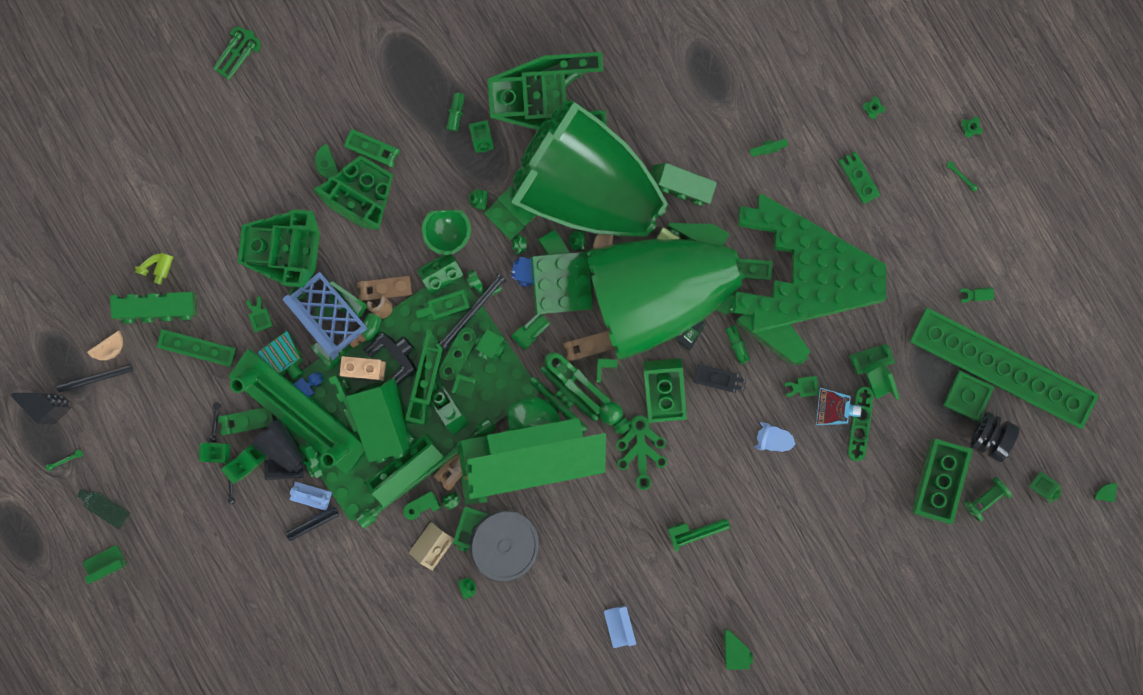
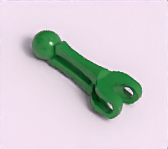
[544,352,623,426]

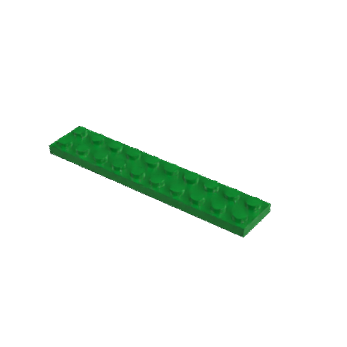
[909,307,1099,429]

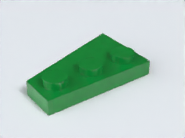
[328,375,358,432]

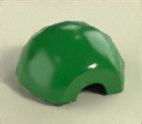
[422,210,471,255]

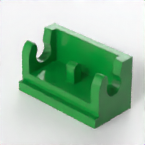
[849,344,895,375]

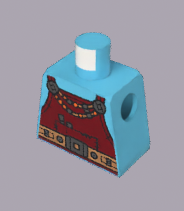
[816,388,861,425]

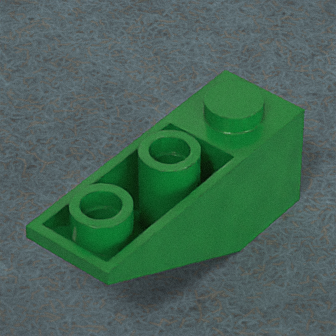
[667,223,730,246]
[430,375,469,435]

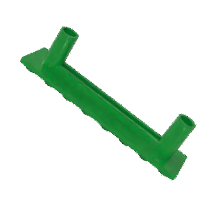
[229,349,365,474]

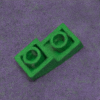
[538,229,570,255]

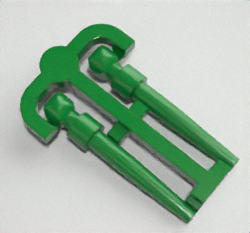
[213,27,261,80]

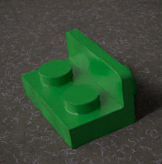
[417,254,463,294]

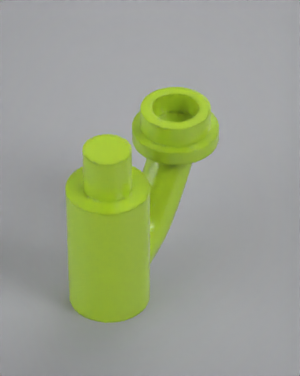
[135,253,173,285]

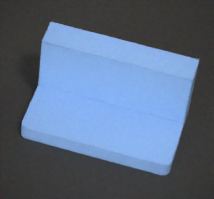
[604,605,636,648]

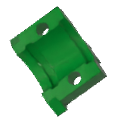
[310,334,346,368]

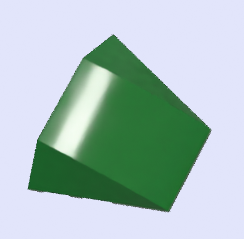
[313,155,393,230]

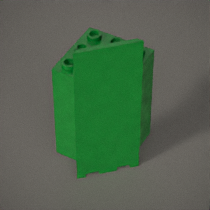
[456,418,606,499]

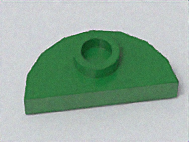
[750,138,788,157]
[315,144,339,179]

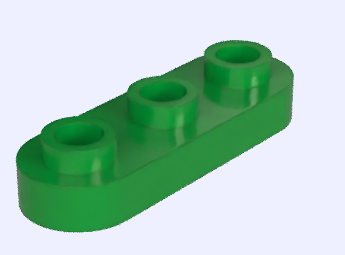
[439,328,477,381]

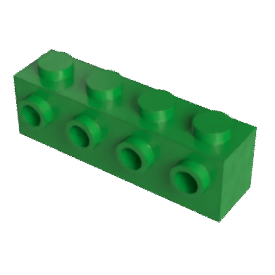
[365,434,444,506]

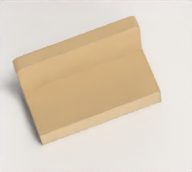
[409,522,454,571]

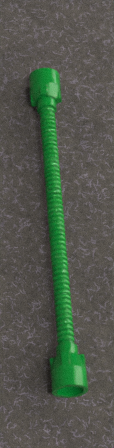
[356,417,497,529]

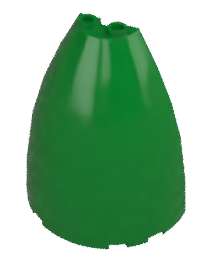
[510,100,668,236]
[587,239,745,360]

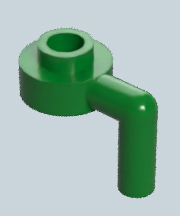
[466,269,502,297]

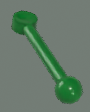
[946,161,978,191]
[45,450,84,471]

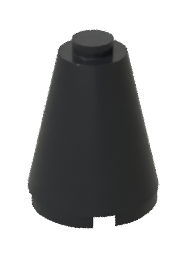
[252,419,305,472]

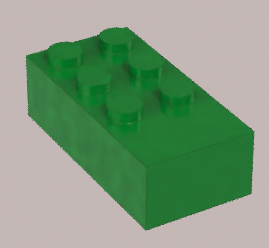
[910,439,973,525]

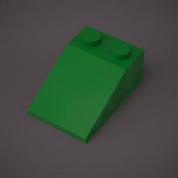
[643,358,687,423]

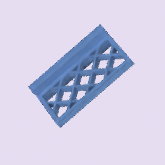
[282,272,368,360]

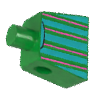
[257,331,304,380]

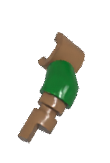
[338,295,393,348]

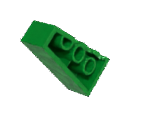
[110,292,197,324]

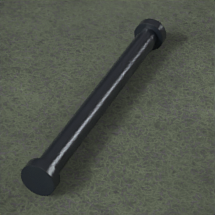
[438,273,507,350]

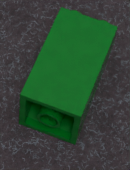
[734,296,811,366]
[346,378,410,463]

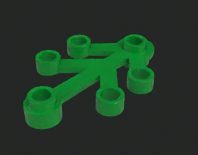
[616,415,667,490]

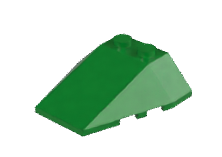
[237,210,320,288]

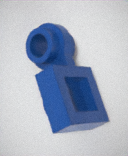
[293,371,324,397]

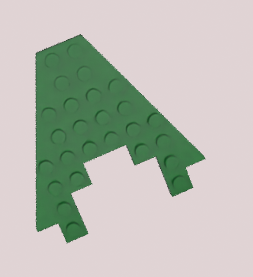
[734,194,886,333]

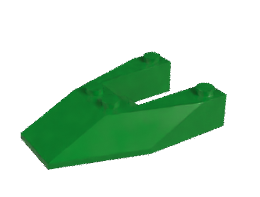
[488,52,607,130]

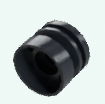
[970,412,1020,462]

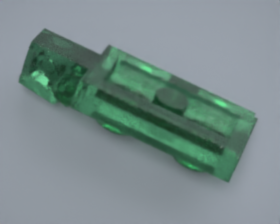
[77,489,130,529]

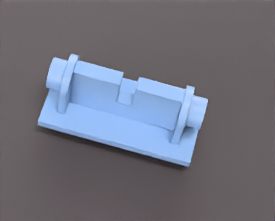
[290,481,332,511]

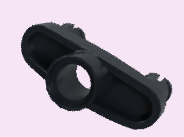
[363,331,417,387]

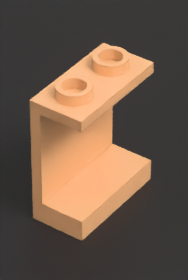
[340,356,386,381]

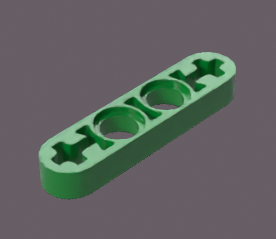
[847,387,874,461]

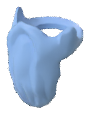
[754,422,795,452]

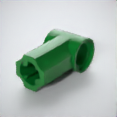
[511,314,550,350]

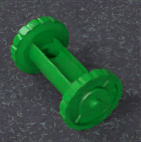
[963,477,1012,522]

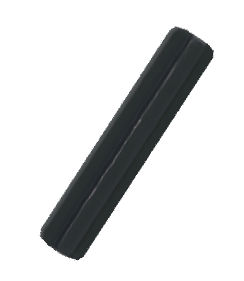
[285,507,339,541]

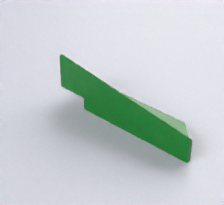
[404,329,442,425]

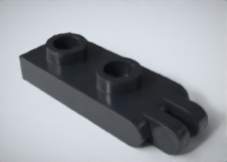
[693,364,747,393]

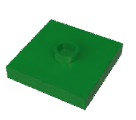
[943,371,995,422]

